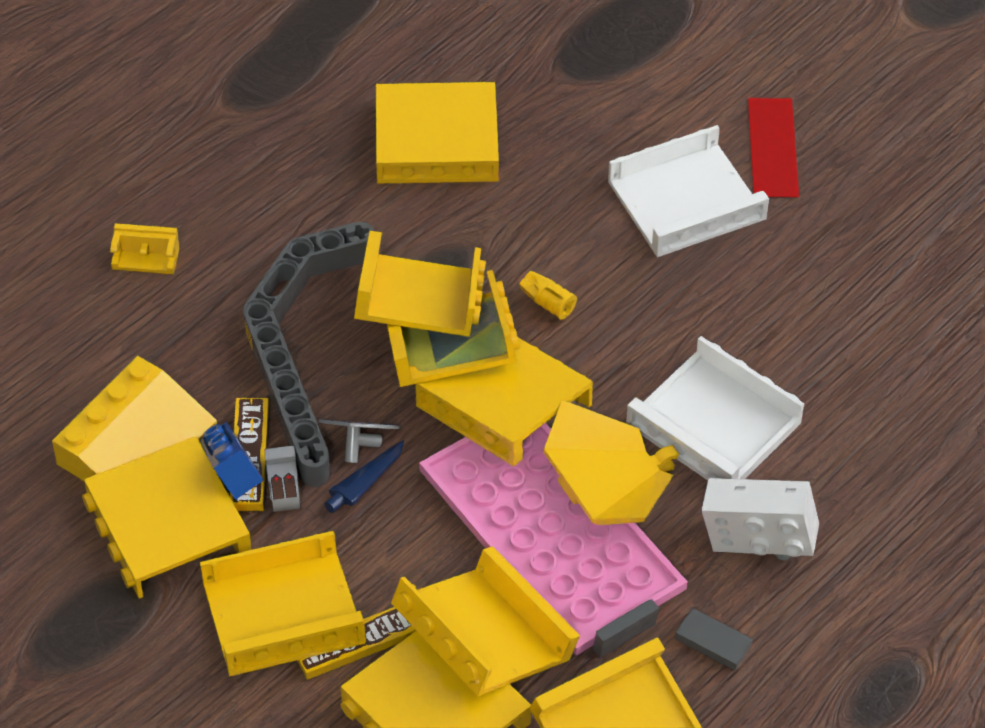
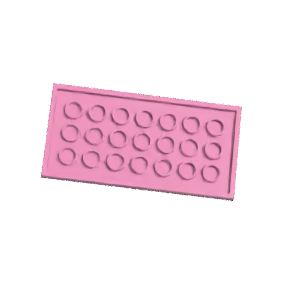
[419,422,688,656]

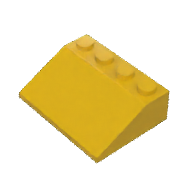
[52,356,217,481]

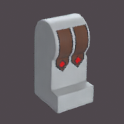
[264,446,300,512]

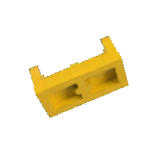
[110,223,180,274]

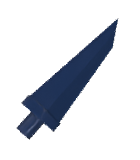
[324,440,404,513]

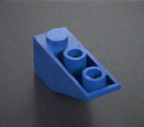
[199,422,263,499]

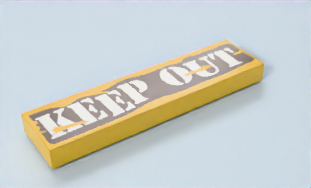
[230,398,269,511]
[297,607,416,680]

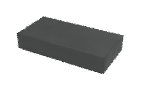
[593,599,659,658]
[675,608,753,670]

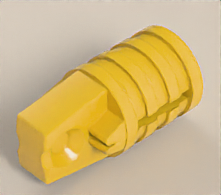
[519,271,577,320]

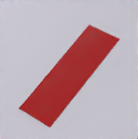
[748,98,799,197]

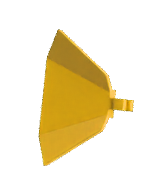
[543,400,679,525]

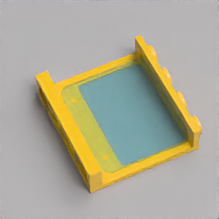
[387,270,520,387]

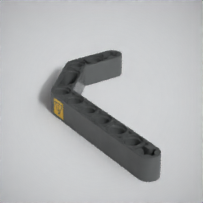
[243,222,374,487]

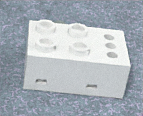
[702,478,819,560]

